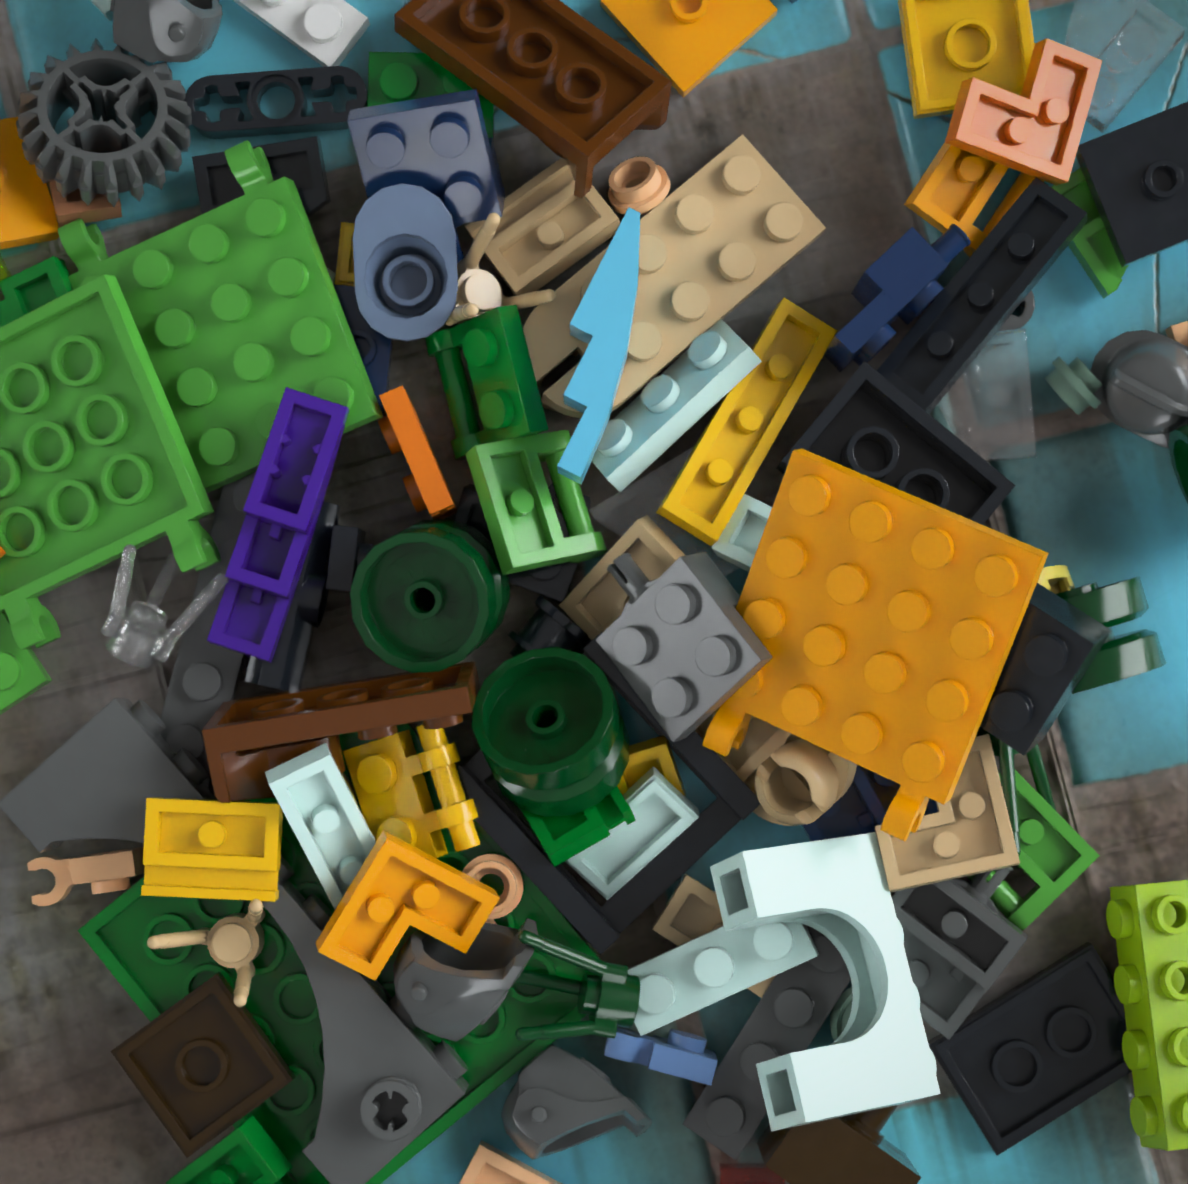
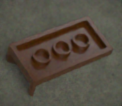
[394,0,672,198]
[202,661,480,803]

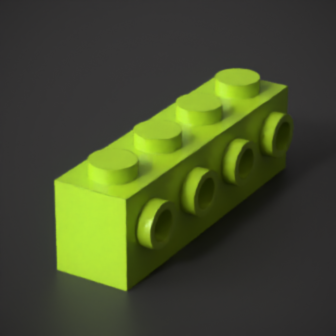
[1106,880,1188,1151]

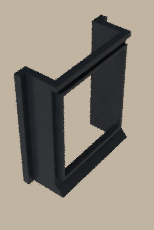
[456,632,760,955]

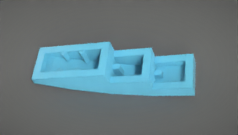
[557,207,640,485]

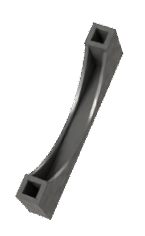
[0,698,469,1184]

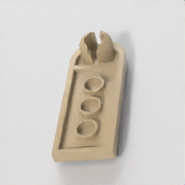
[523,134,826,418]
[559,515,857,826]

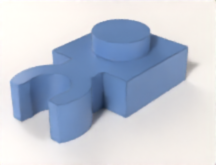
[604,1026,718,1086]

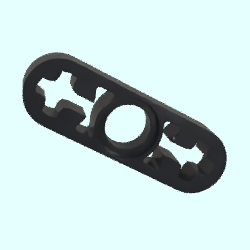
[184,66,368,139]

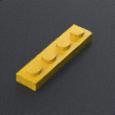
[656,297,837,546]

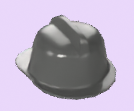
[1091,330,1188,449]

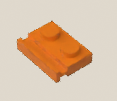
[377,385,457,519]

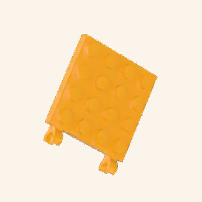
[702,448,1049,842]

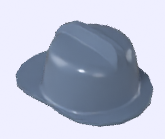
[353,183,458,341]

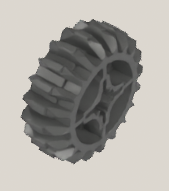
[16,38,192,207]

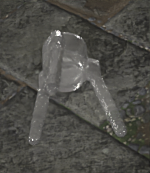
[101,519,229,668]

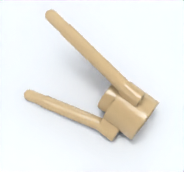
[445,213,556,326]
[147,899,265,1007]

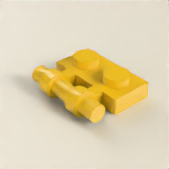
[343,725,480,858]

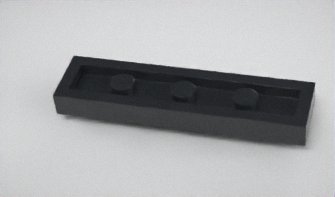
[877,177,1087,414]

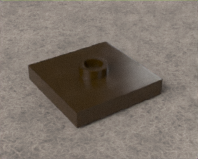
[111,972,296,1158]

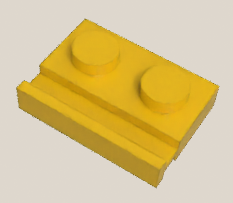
[141,797,283,902]

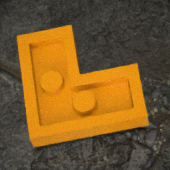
[315,830,500,981]

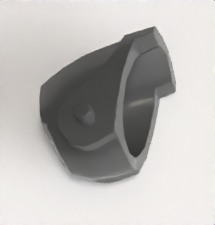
[110,0,222,63]
[393,918,538,1041]
[501,1044,652,1160]

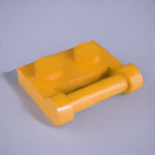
[904,143,1044,257]

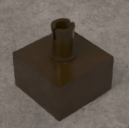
[757,1105,921,1184]

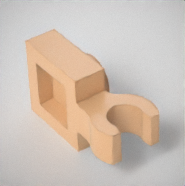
[27,847,145,906]

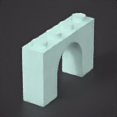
[710,832,941,1132]

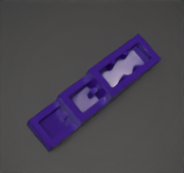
[207,387,349,663]

